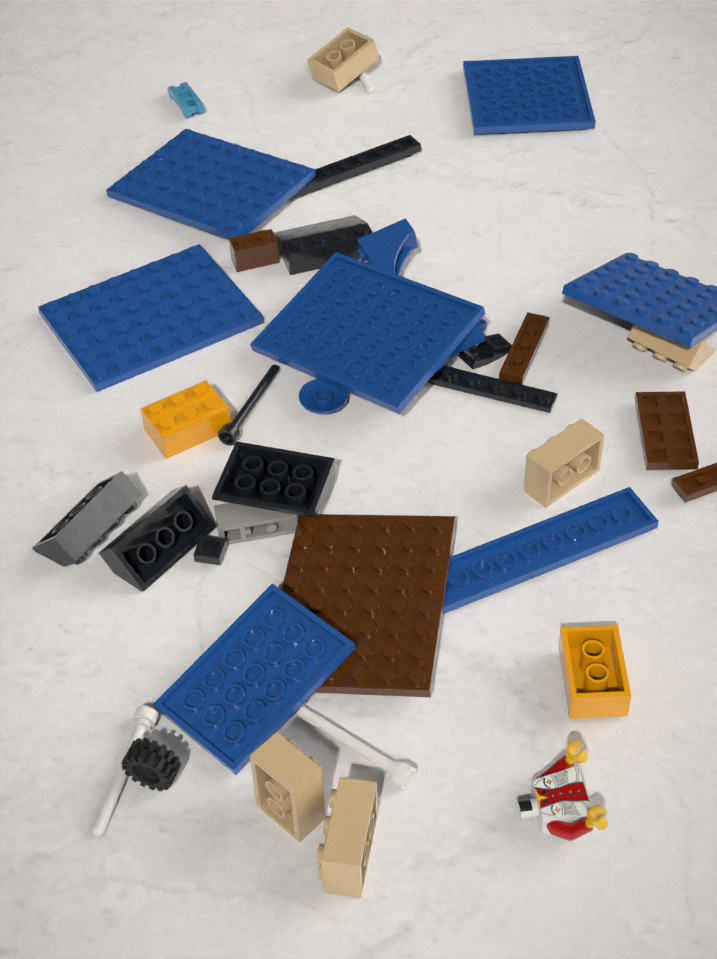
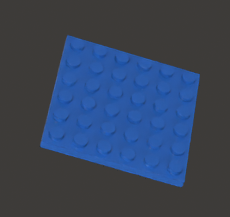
[463,56,596,135]
[562,253,717,347]

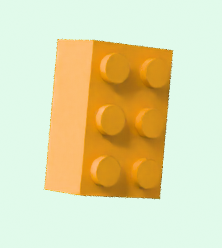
[140,380,231,459]
[558,625,631,719]

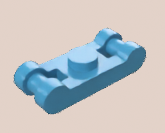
[167,82,205,118]

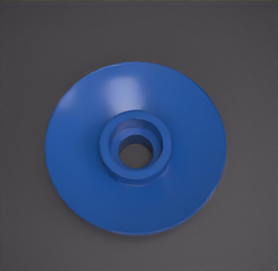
[299,379,348,414]

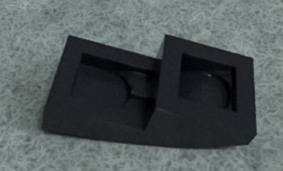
[458,333,512,369]

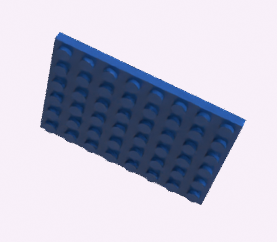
[106,129,316,239]
[38,244,264,392]
[250,252,486,414]

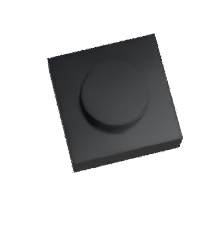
[193,535,227,565]

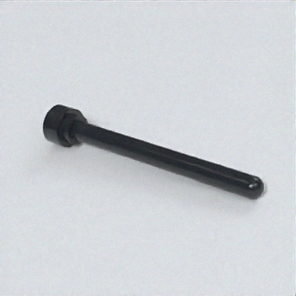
[218,364,279,446]

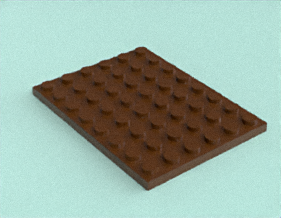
[281,514,456,697]

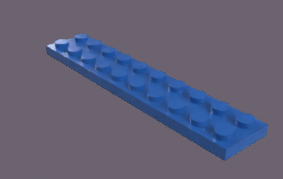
[443,487,659,614]

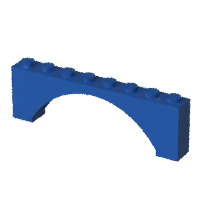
[356,218,485,357]

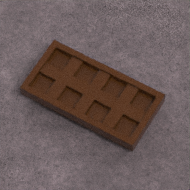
[635,391,699,470]

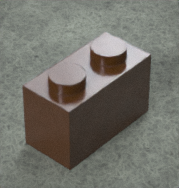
[229,229,279,272]

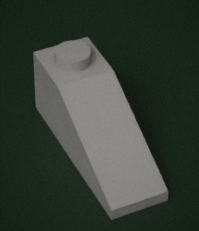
[214,503,298,545]

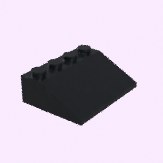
[274,215,373,275]
[212,441,336,518]

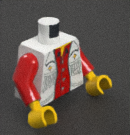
[516,740,608,841]

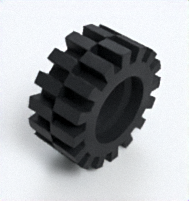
[121,738,181,791]

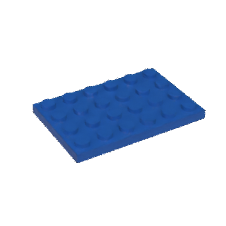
[153,584,356,775]

